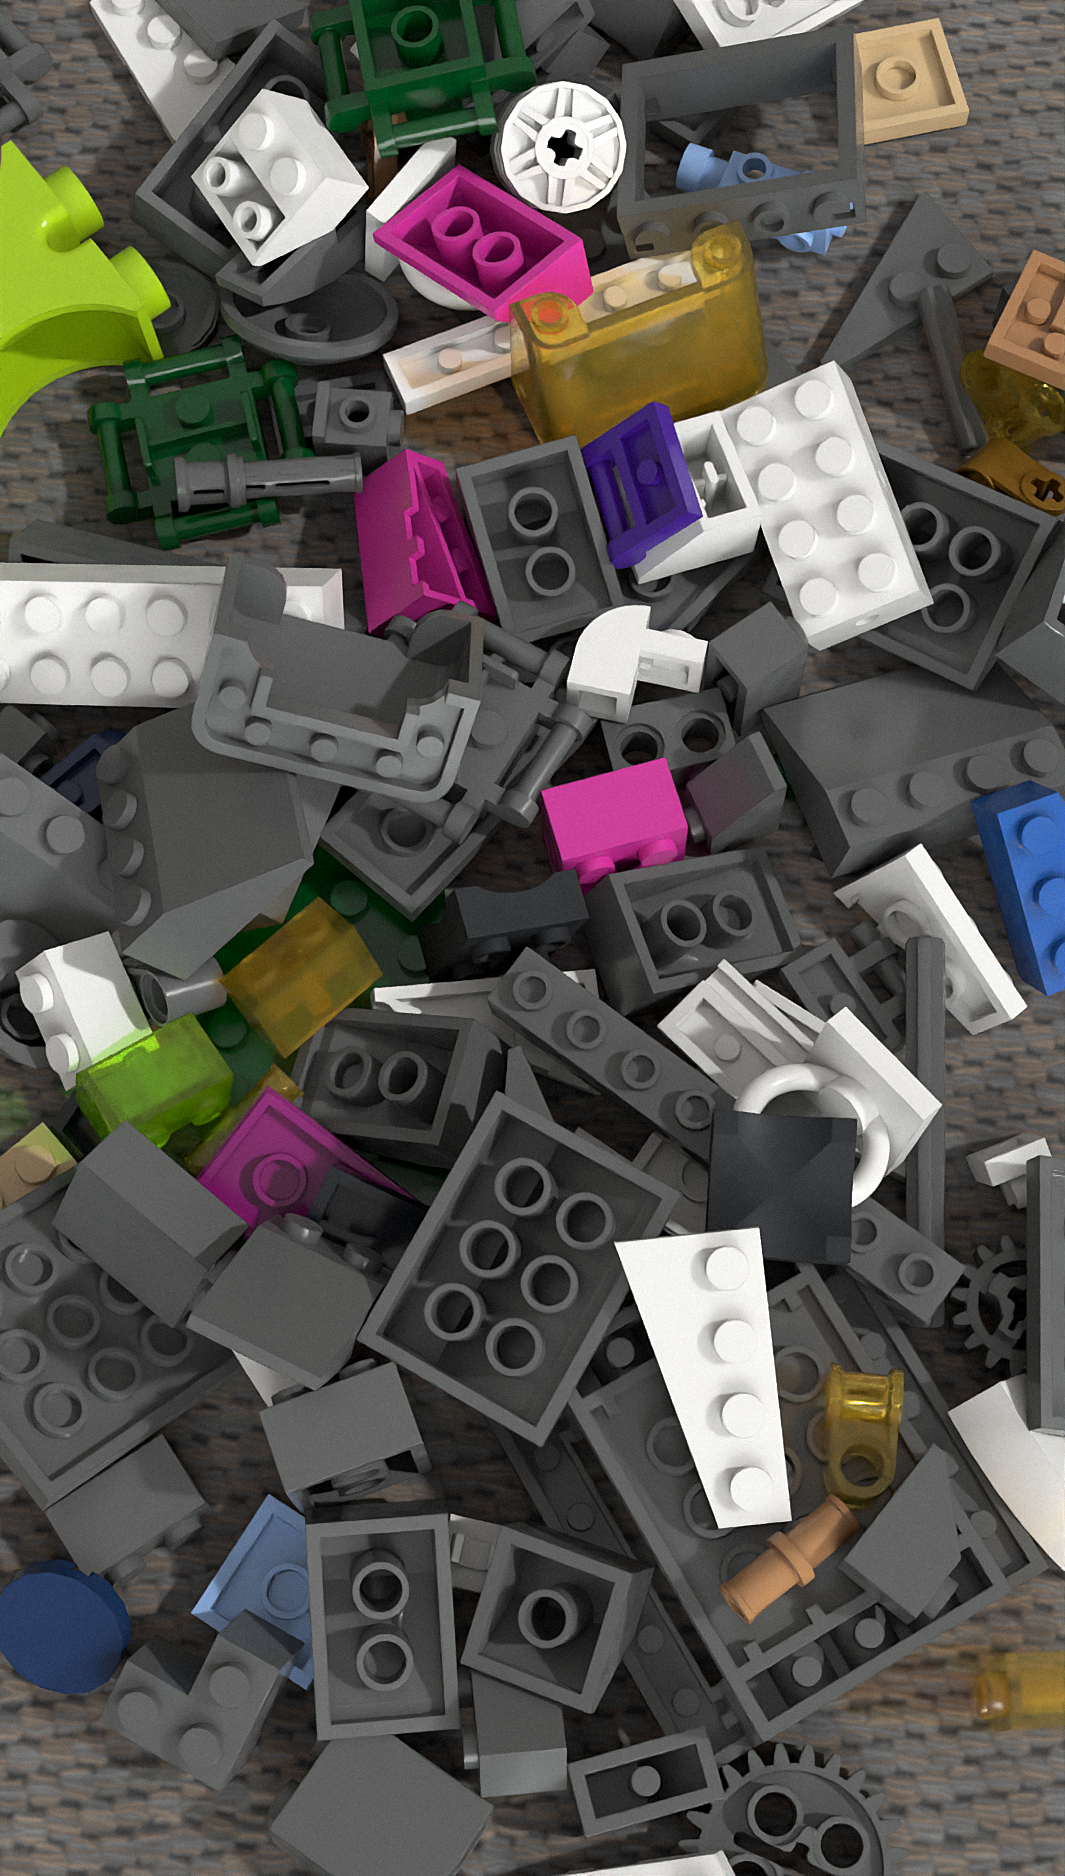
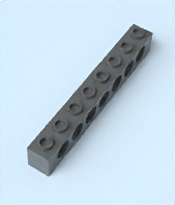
[487,947,967,1328]

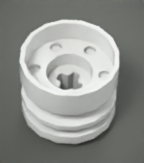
[490,81,627,214]

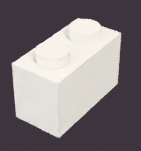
[15,931,160,1091]

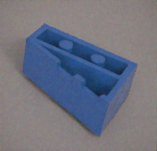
[970,780,1065,996]

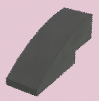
[215,202,369,306]

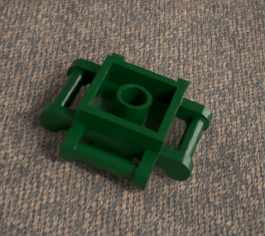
[309,0,537,159]
[86,334,316,552]

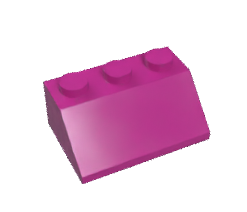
[372,164,594,328]

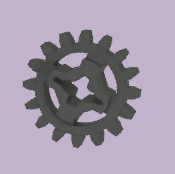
[947,1235,1027,1380]

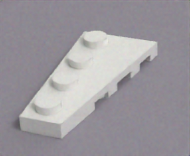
[90,0,235,144]

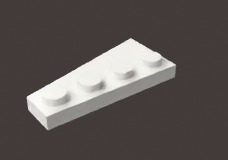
[614,1226,792,1528]

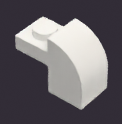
[566,605,708,724]

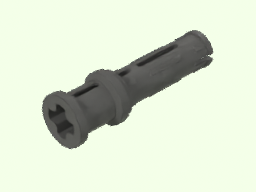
[174,452,363,513]

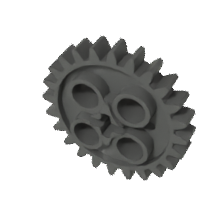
[677,1743,910,1876]

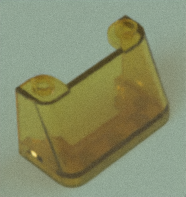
[509,220,769,449]

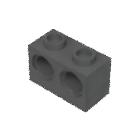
[598,687,736,789]

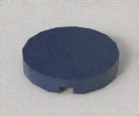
[0,1559,132,1694]

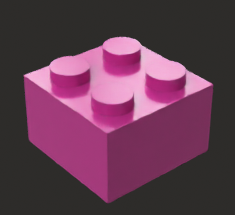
[541,757,688,896]

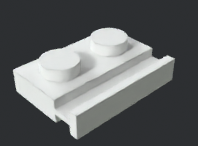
[657,959,814,1112]

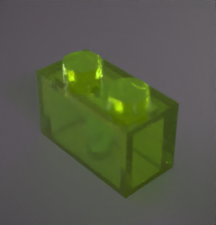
[76,1012,233,1149]

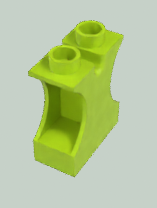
[0,140,171,438]

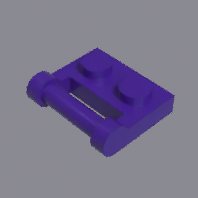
[580,401,703,569]

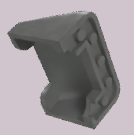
[191,553,484,803]

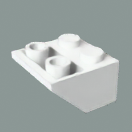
[191,88,369,266]
[613,411,763,584]

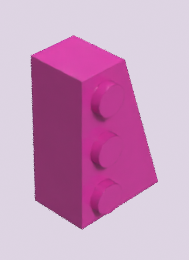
[353,449,498,637]

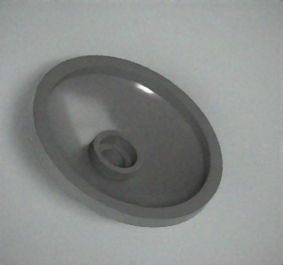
[220,269,399,366]

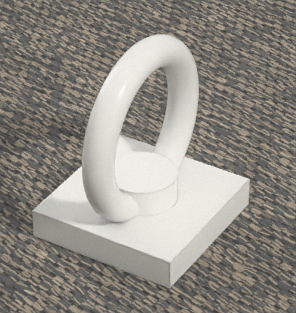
[365,137,478,311]
[732,1007,942,1207]

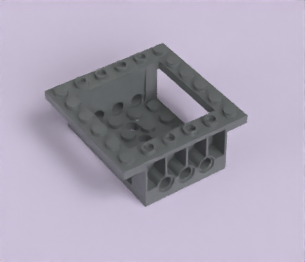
[484,1260,1049,1769]

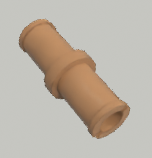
[719,1494,861,1625]

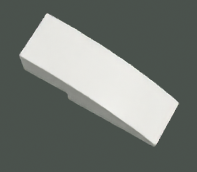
[947,1373,1065,1571]

